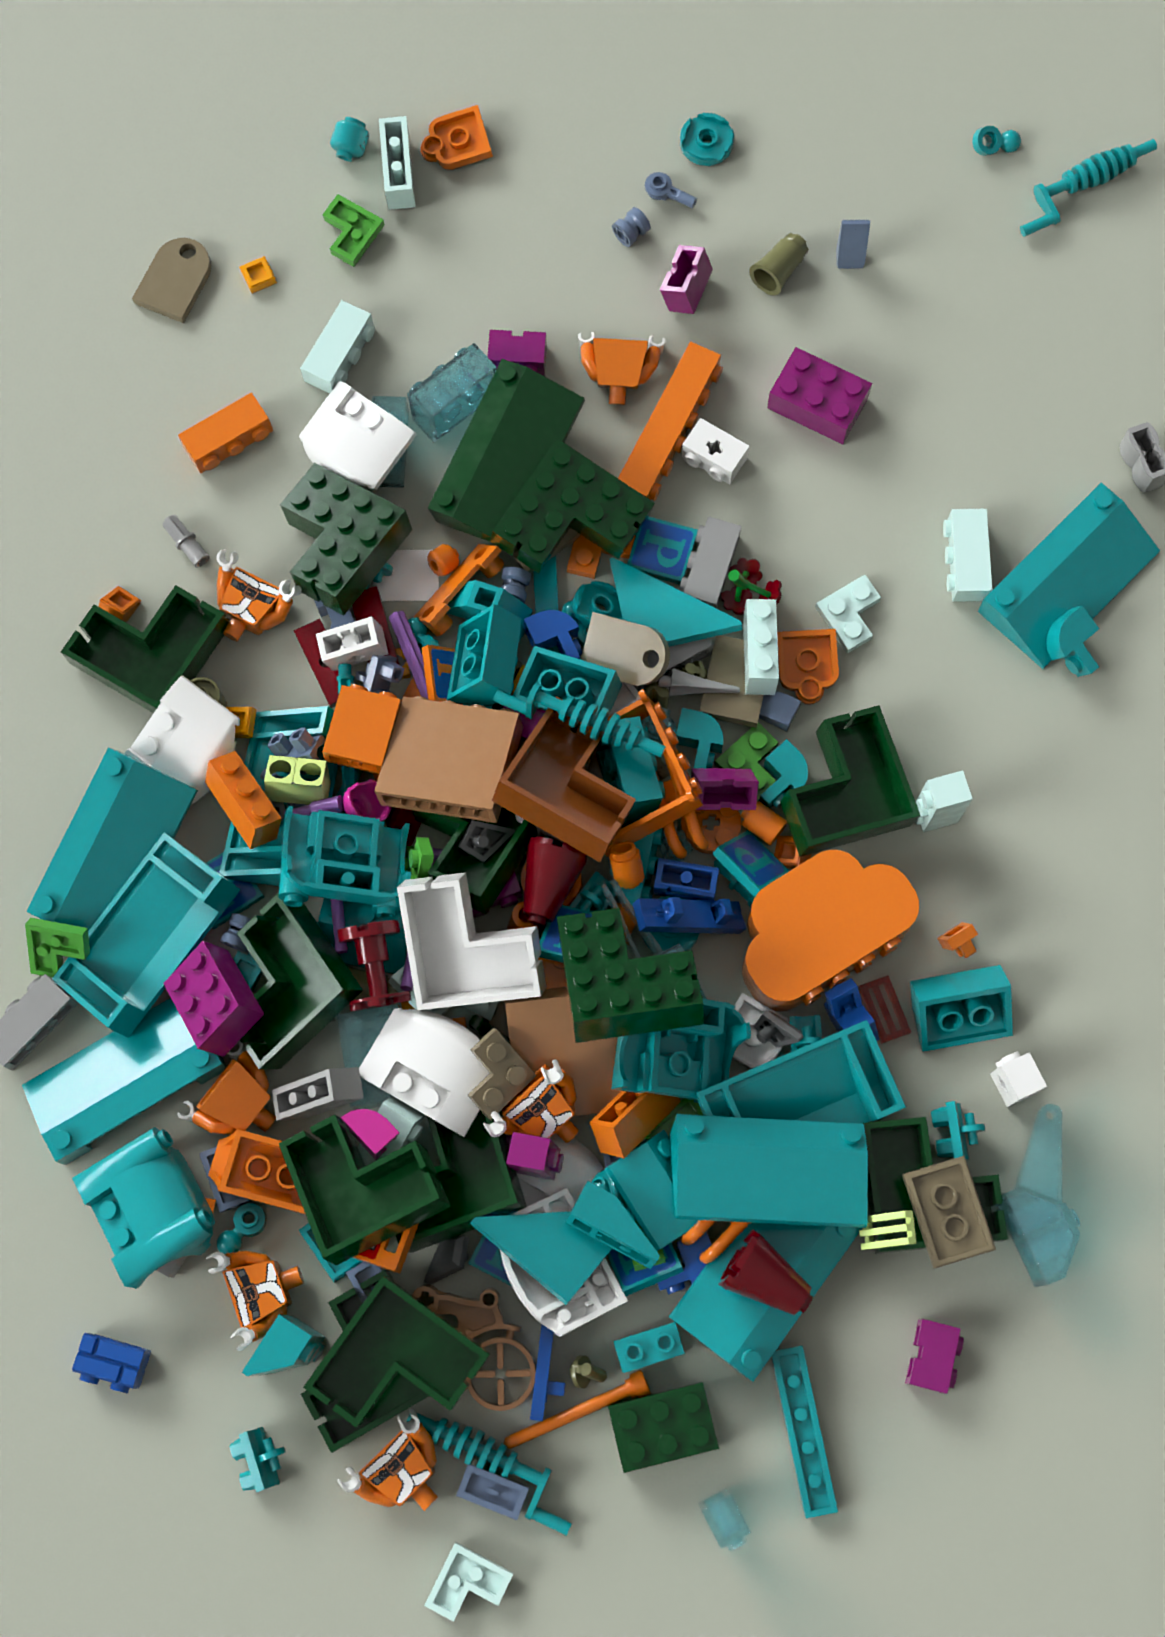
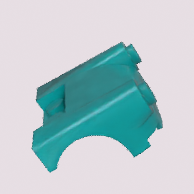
[278,805,411,919]
[611,998,751,1103]
[72,1127,216,1289]

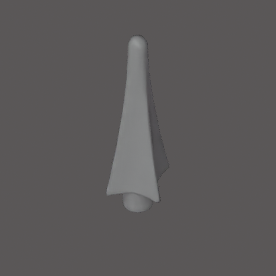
[658,668,740,696]

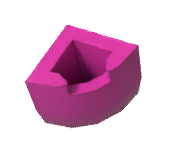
[341,1109,399,1160]

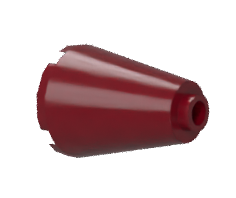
[523,837,587,926]
[719,1230,813,1315]

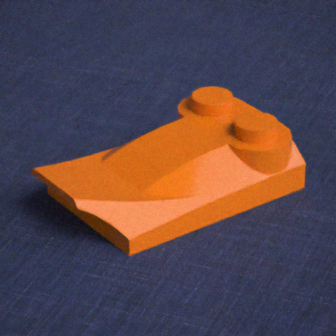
[208,1129,306,1215]

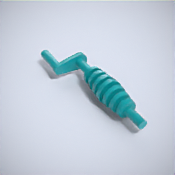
[1020,139,1157,237]
[493,682,666,757]
[406,1412,572,1536]

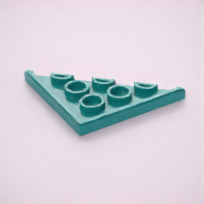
[609,558,743,647]
[470,1208,636,1305]

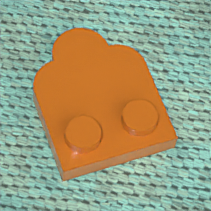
[420,105,493,170]
[777,629,839,705]

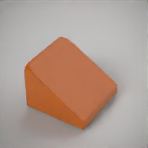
[99,586,141,622]
[774,836,812,869]

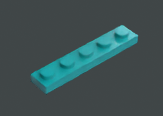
[771,1345,838,1519]

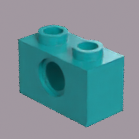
[613,1322,685,1373]

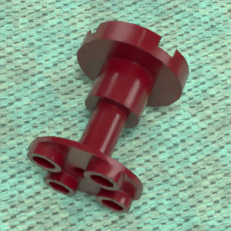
[337,920,412,1011]

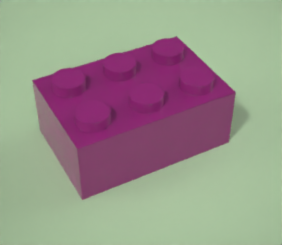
[767,347,872,445]
[163,941,264,1057]

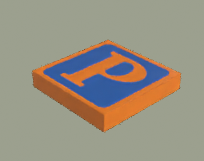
[422,645,463,705]

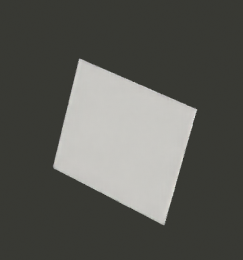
[373,550,439,601]

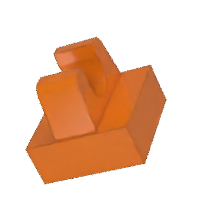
[937,922,978,958]

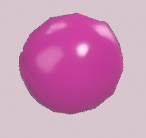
[343,779,392,822]

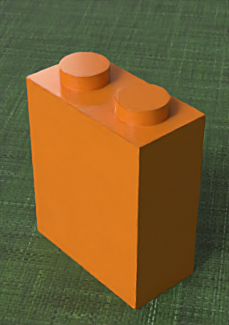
[322,684,401,774]

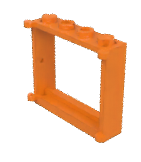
[585,689,703,857]

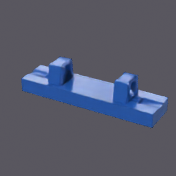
[633,897,747,934]
[530,1325,566,1421]

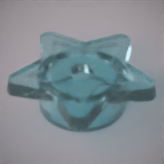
[661,829,693,862]

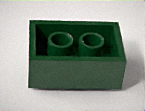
[608,1382,719,1473]

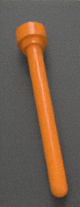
[504,1369,651,1449]

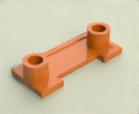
[414,544,504,637]

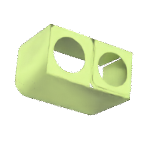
[264,755,331,805]

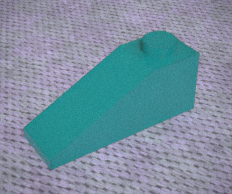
[565,1181,660,1269]

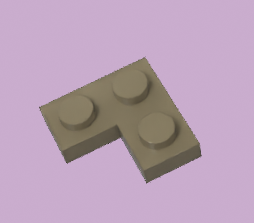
[467,1028,537,1120]

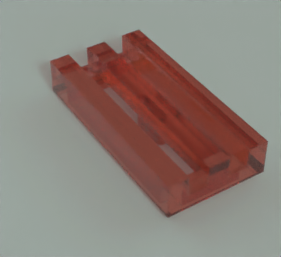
[859,975,911,1044]

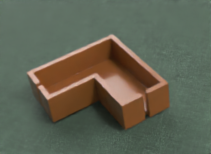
[492,696,636,862]

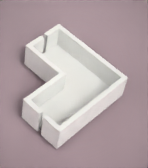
[397,872,547,1011]

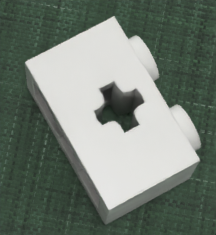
[681,418,749,485]
[316,616,388,671]
[990,1051,1047,1107]

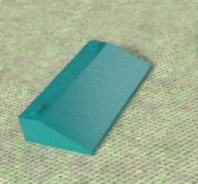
[978,482,1160,669]
[219,706,338,886]
[26,747,198,931]
[52,832,241,1038]
[22,998,227,1165]
[696,1020,906,1124]
[670,1114,868,1228]
[669,1223,863,1382]

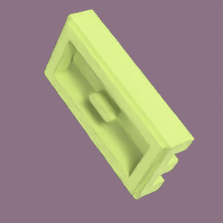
[859,1210,916,1250]

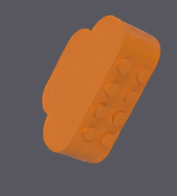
[742,850,919,1012]

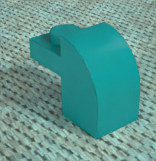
[1046,605,1099,677]
[676,708,723,768]
[759,739,808,808]

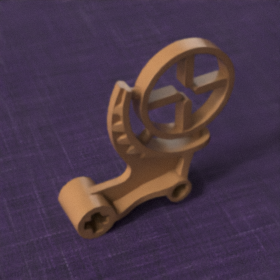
[412,1284,536,1411]

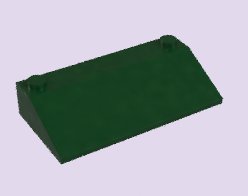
[428,359,585,542]

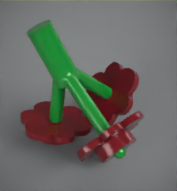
[721,557,782,615]

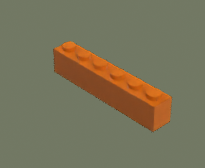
[618,341,723,501]

